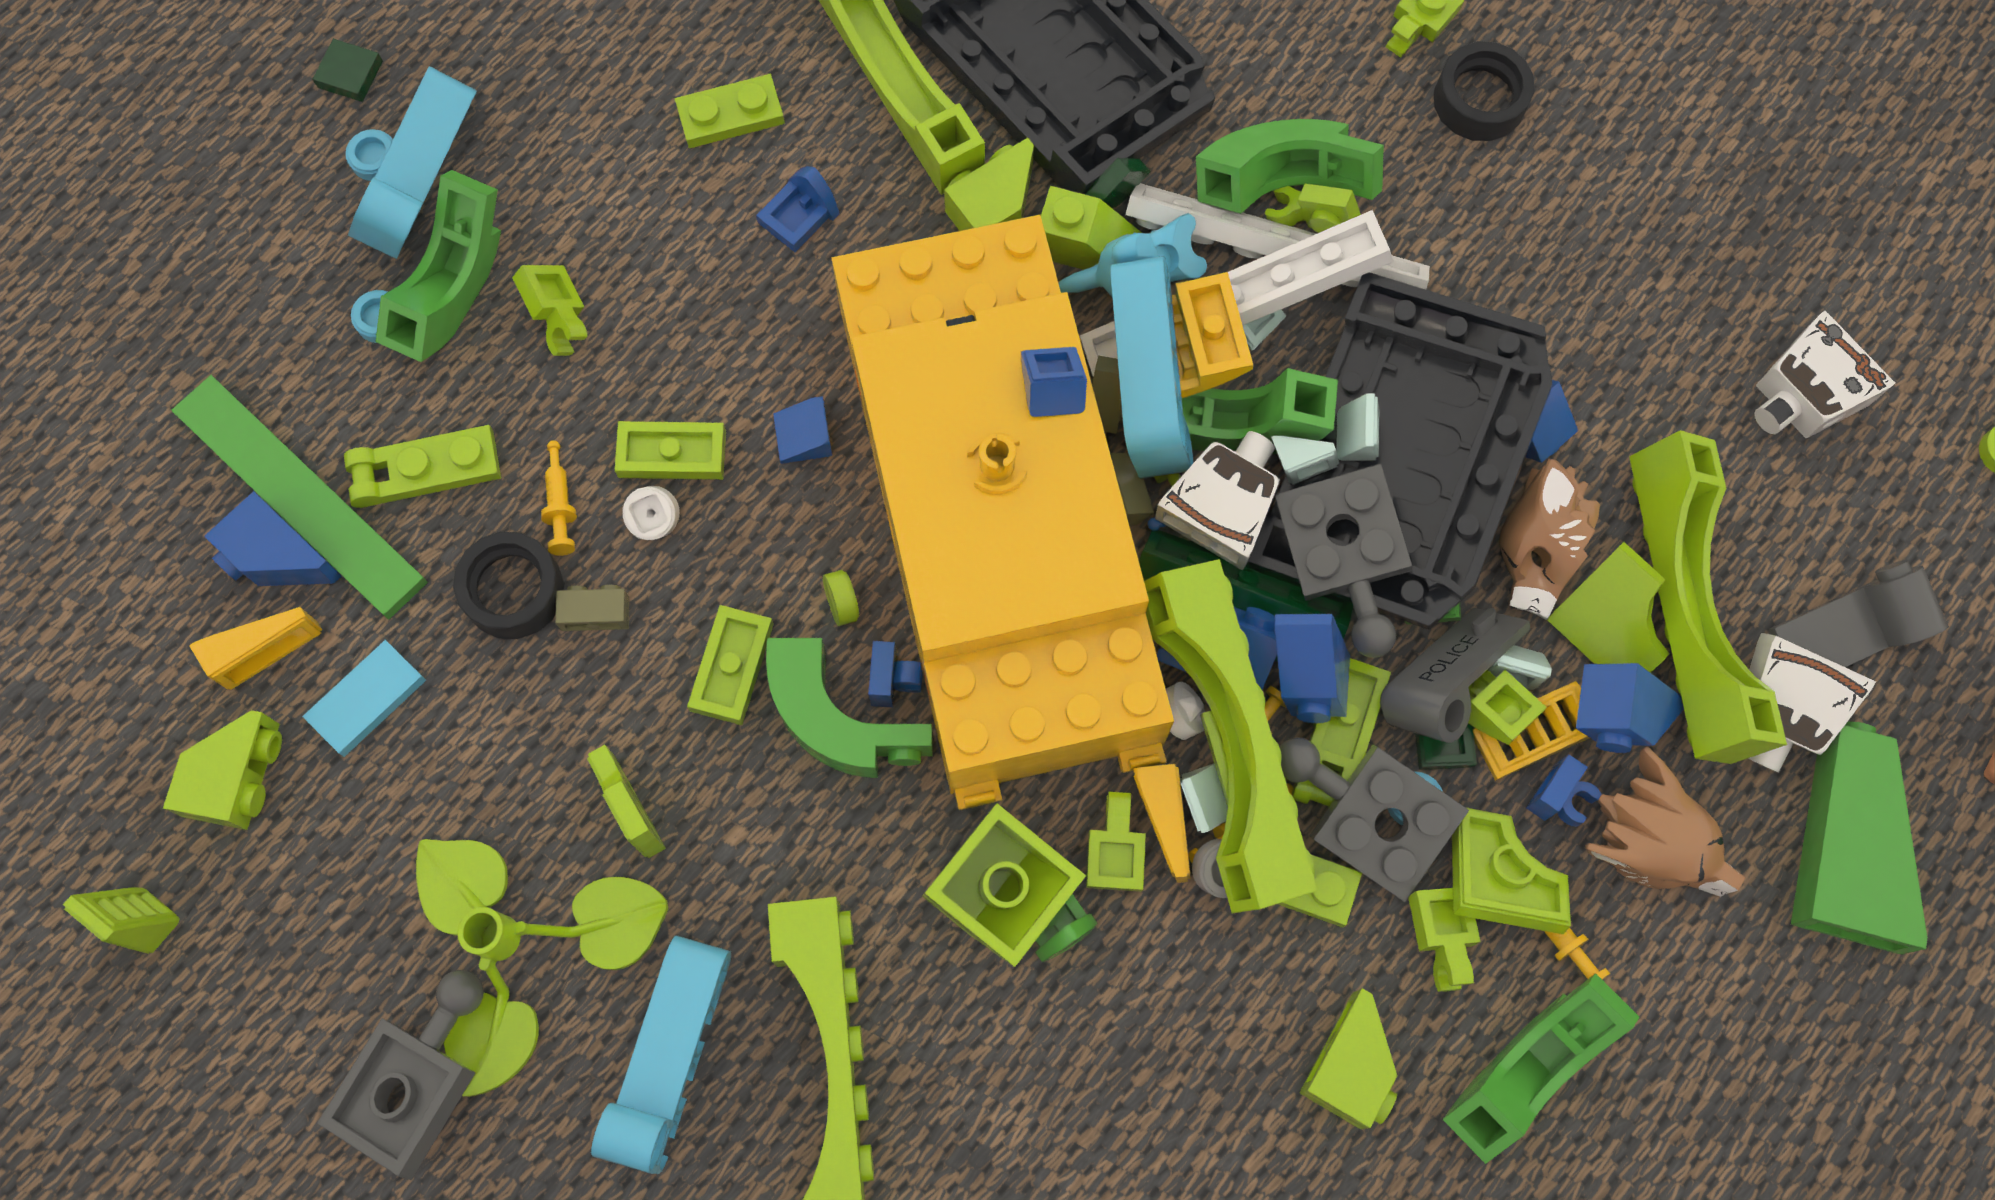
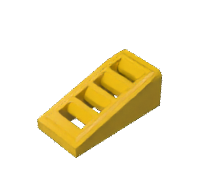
[190,607,322,690]
[1473,681,1589,781]
[1133,764,1191,883]

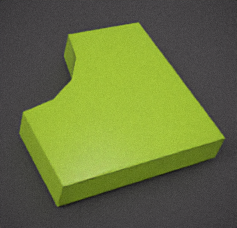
[1547,542,1669,673]
[587,745,666,858]
[1452,808,1571,934]

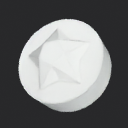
[623,486,680,540]
[1166,682,1205,740]

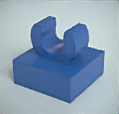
[868,641,923,708]
[1526,754,1602,827]

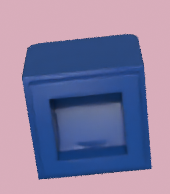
[1021,347,1087,417]
[773,396,832,464]

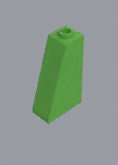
[1791,722,1928,955]

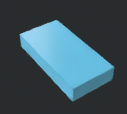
[302,640,426,757]

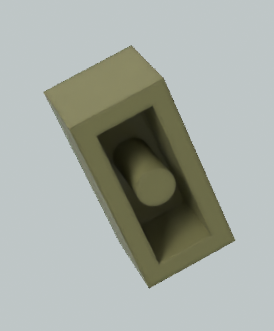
[1092,355,1123,434]
[1110,453,1154,526]
[555,585,629,631]

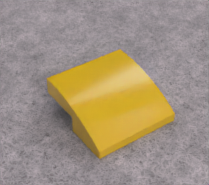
[1172,272,1253,398]

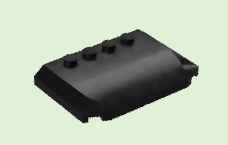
[893,0,1215,195]
[1248,272,1552,630]

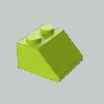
[922,803,1086,967]

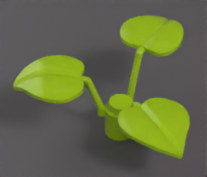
[416,839,668,1097]

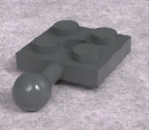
[1275,464,1412,658]
[1279,738,1469,902]
[317,970,484,1180]

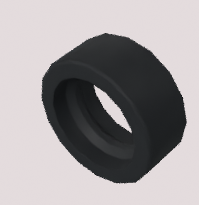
[1434,41,1535,141]
[453,531,564,639]

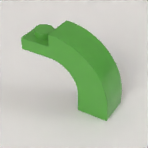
[1196,119,1384,214]
[375,170,501,362]
[1182,368,1338,454]
[766,638,933,778]
[1443,973,1639,1164]

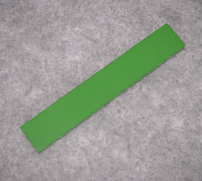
[171,375,428,620]

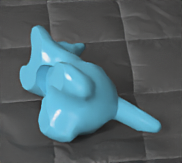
[1059,213,1207,297]

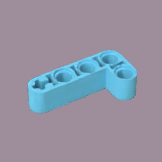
[348,66,477,259]
[1110,256,1193,478]
[591,935,731,1174]

